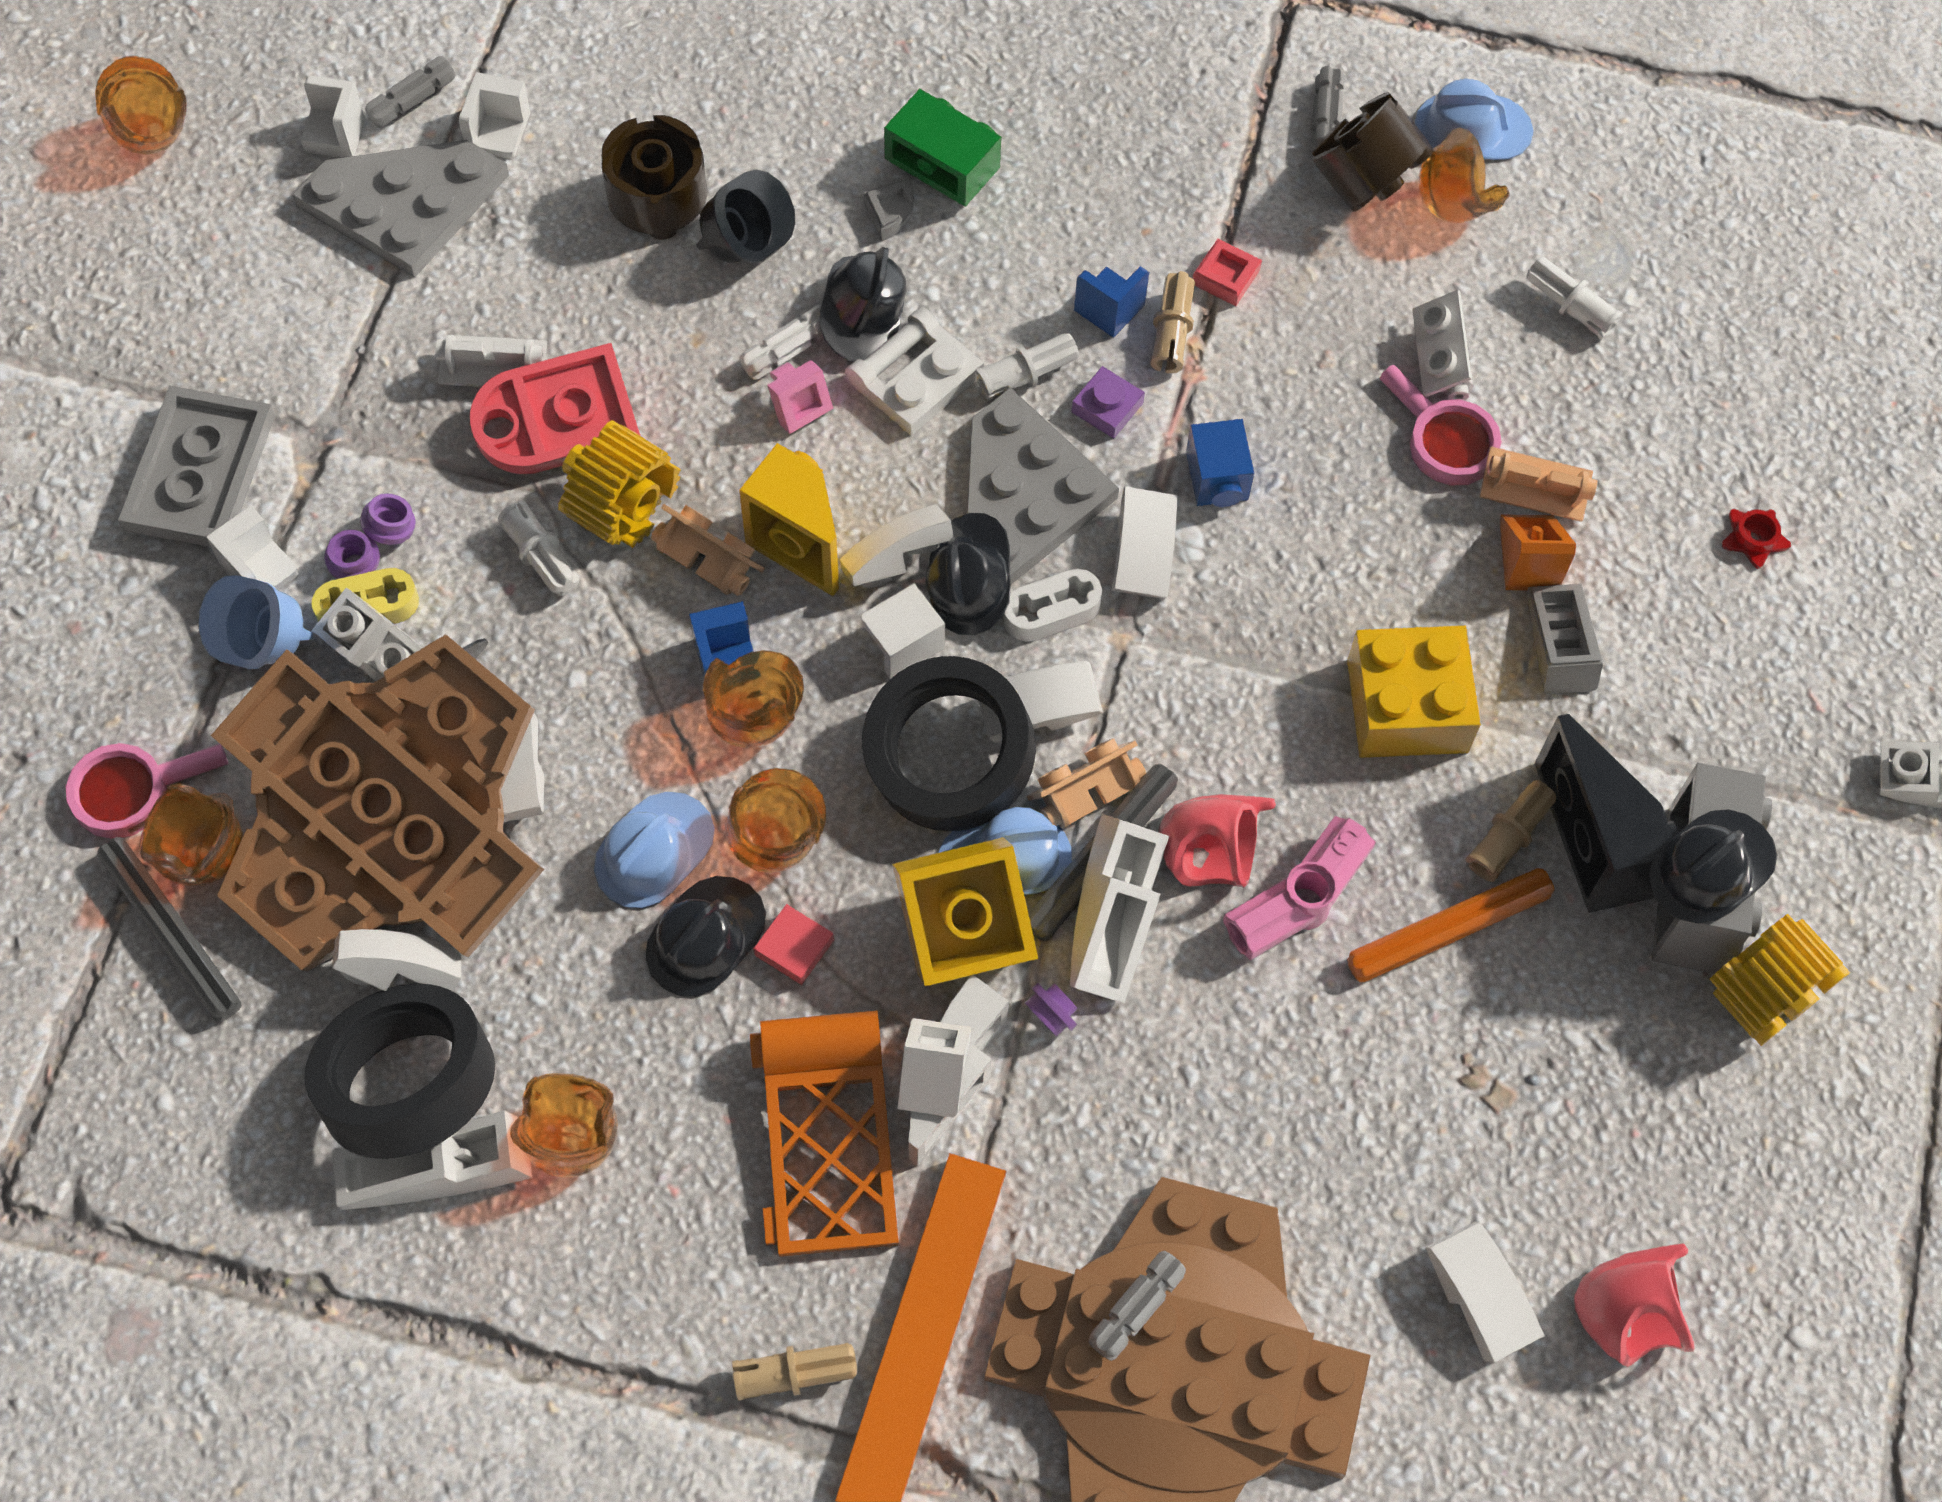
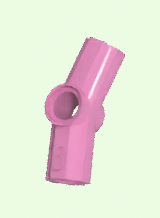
[1223,816,1376,960]

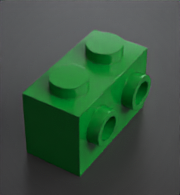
[884,88,1002,207]

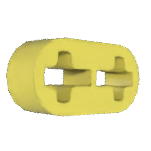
[311,568,419,624]

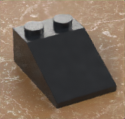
[1534,714,1679,913]

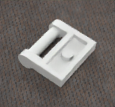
[845,307,984,436]

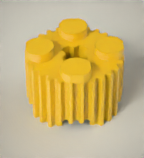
[558,420,681,548]
[1709,914,1850,1046]

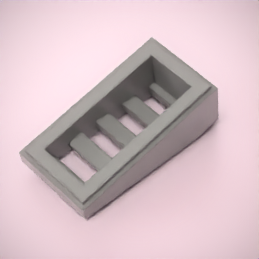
[1527,584,1603,694]

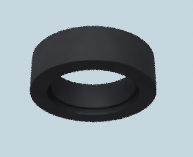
[862,656,1036,831]
[304,983,495,1159]

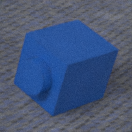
[1186,419,1255,507]

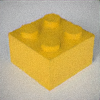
[1347,625,1481,758]
[892,837,1038,986]

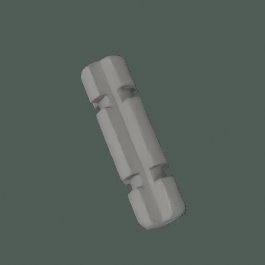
[365,56,456,128]
[1310,66,1345,151]
[1089,1251,1186,1361]

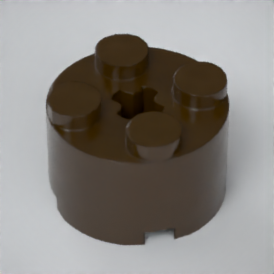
[1311,92,1434,212]
[601,115,707,240]

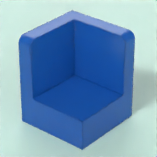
[1074,266,1150,338]
[689,601,760,696]

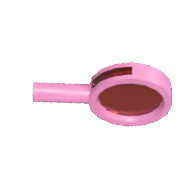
[1380,365,1502,486]
[66,743,229,839]

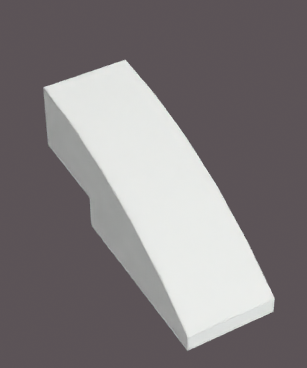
[1070,814,1169,1003]
[908,975,1009,1166]
[332,1110,532,1210]

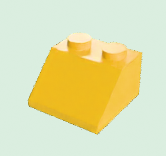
[739,443,839,596]

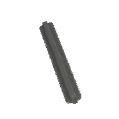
[1028,764,1178,941]
[97,837,242,1022]

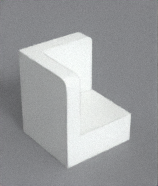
[459,72,530,159]
[301,76,366,158]
[207,505,299,590]
[862,583,945,679]
[898,1018,971,1117]

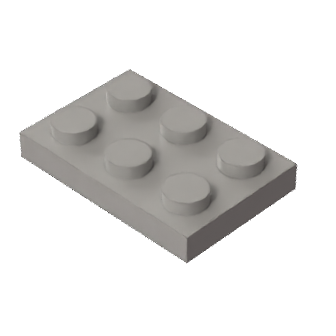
[118,385,275,547]

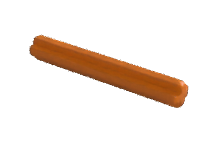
[1347,868,1555,982]

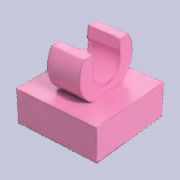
[767,360,833,434]

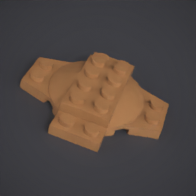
[210,634,545,972]
[984,1177,1371,1502]

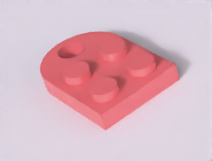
[470,343,640,474]

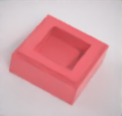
[1193,238,1262,306]
[754,904,834,985]

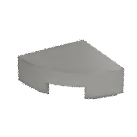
[864,178,914,241]

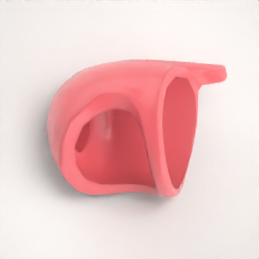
[1158,794,1276,887]
[1574,1244,1695,1367]

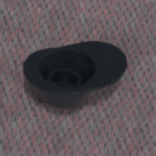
[696,169,796,264]
[819,247,907,362]
[925,513,1011,636]
[1649,809,1778,924]
[646,876,766,997]

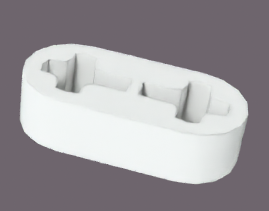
[1003,569,1102,642]

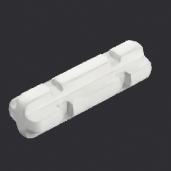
[740,306,824,380]

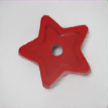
[1722,509,1791,569]

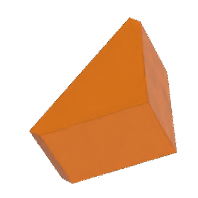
[1500,514,1576,591]

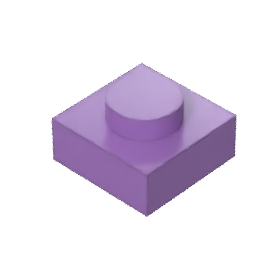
[1071,366,1145,439]

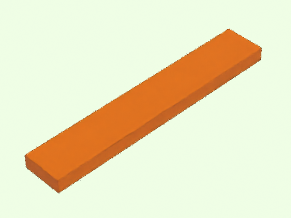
[835,1153,1006,1502]

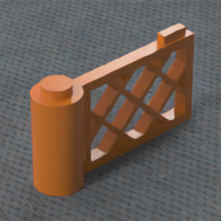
[750,1010,899,1257]

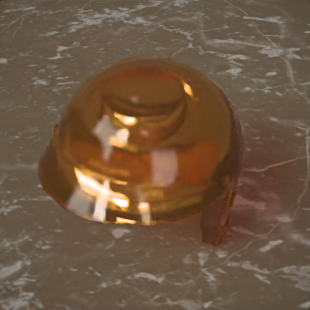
[95,56,187,155]
[1418,127,1510,224]
[703,650,804,748]
[725,768,826,873]
[139,783,243,886]
[510,1073,618,1178]

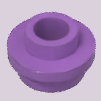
[360,493,416,545]
[324,530,380,579]
[1025,983,1078,1037]

